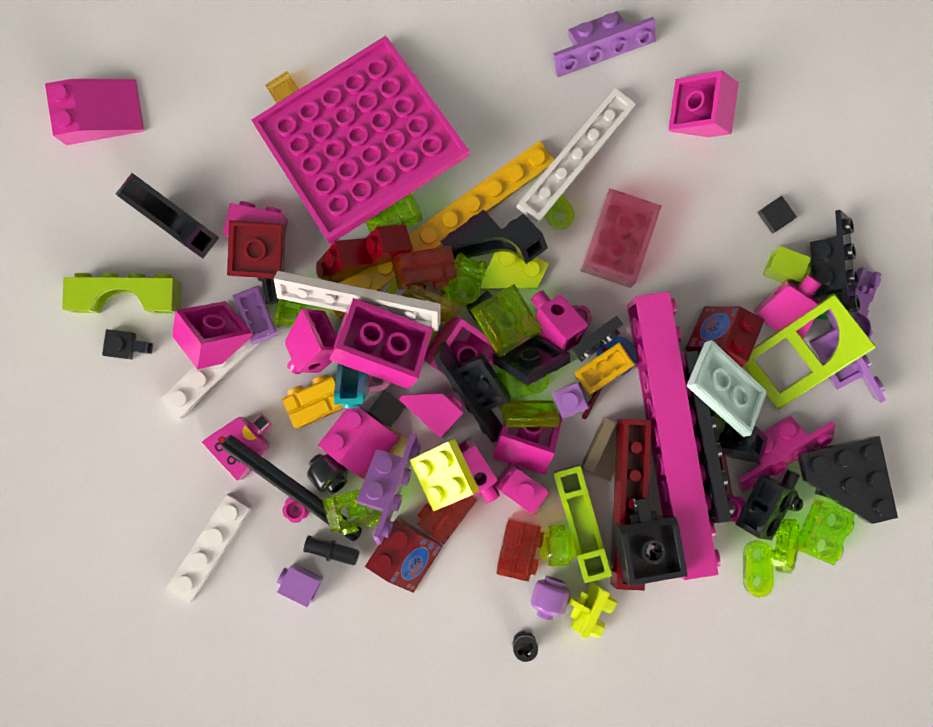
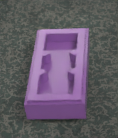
[233,285,278,345]

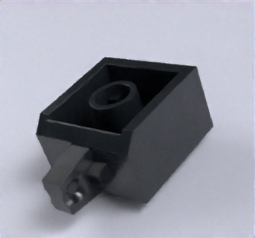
[613,497,688,586]

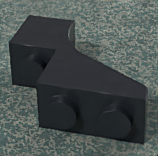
[115,173,219,259]
[440,209,548,264]

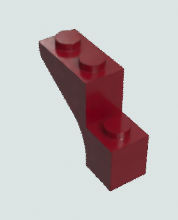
[316,224,413,283]

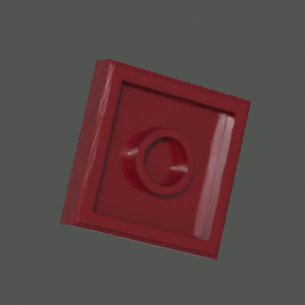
[227,220,286,279]

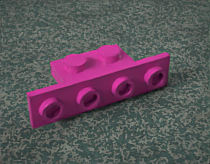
[738,415,835,493]

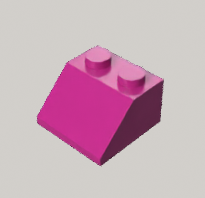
[668,70,739,137]
[172,301,252,370]
[424,314,504,375]
[398,394,464,438]
[493,399,563,475]
[318,405,400,480]

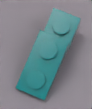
[334,324,369,409]

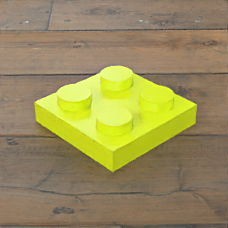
[410,439,479,511]

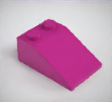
[45,79,144,145]

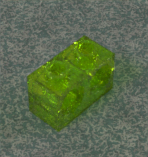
[365,193,423,233]
[322,488,382,535]
[794,499,855,566]

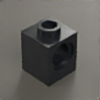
[719,422,768,463]

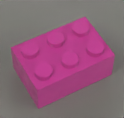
[329,298,433,389]

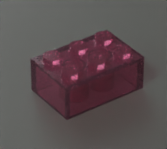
[580,188,662,288]

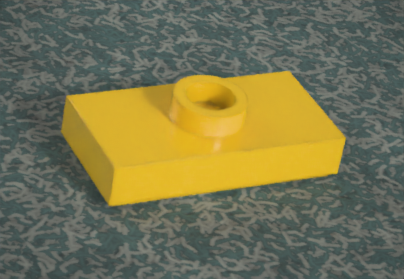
[574,342,635,396]

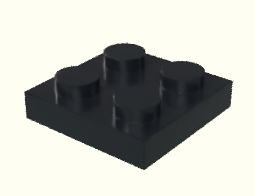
[568,315,623,362]
[492,333,571,386]

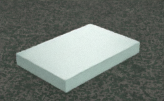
[687,340,767,437]

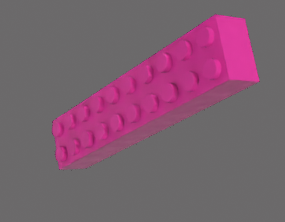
[627,292,721,580]

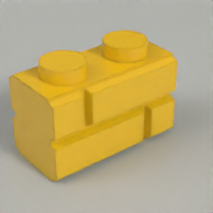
[282,374,345,429]

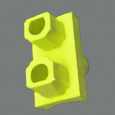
[568,582,617,639]

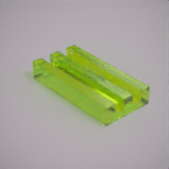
[500,400,560,427]

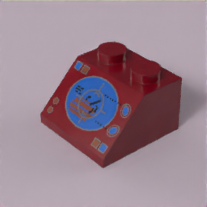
[684,306,765,368]
[364,516,443,593]

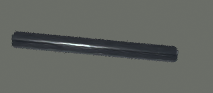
[221,435,362,542]

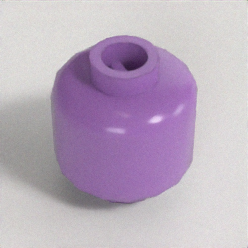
[530,576,571,620]

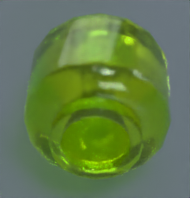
[539,525,576,567]

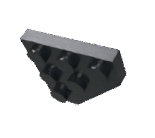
[797,436,898,524]

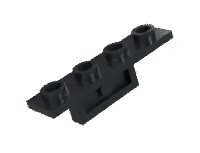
[810,210,861,321]
[433,341,511,443]

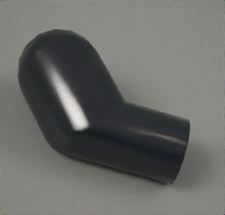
[781,469,804,512]

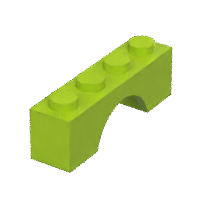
[62,273,181,314]
[553,464,612,583]

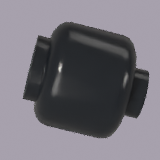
[307,454,348,495]

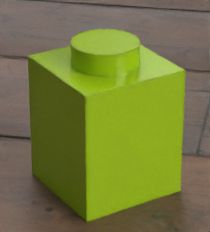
[762,246,811,285]

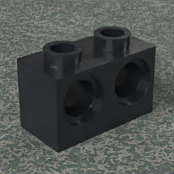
[735,475,797,541]

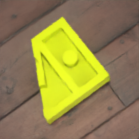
[478,251,549,290]

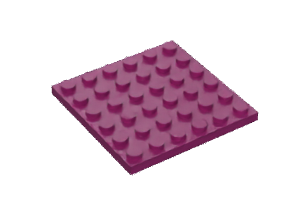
[251,35,470,244]

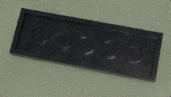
[683,351,734,523]

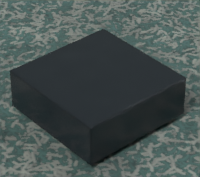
[757,196,797,234]
[368,390,406,427]

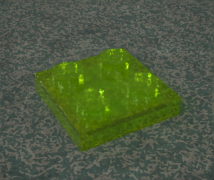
[471,284,542,357]

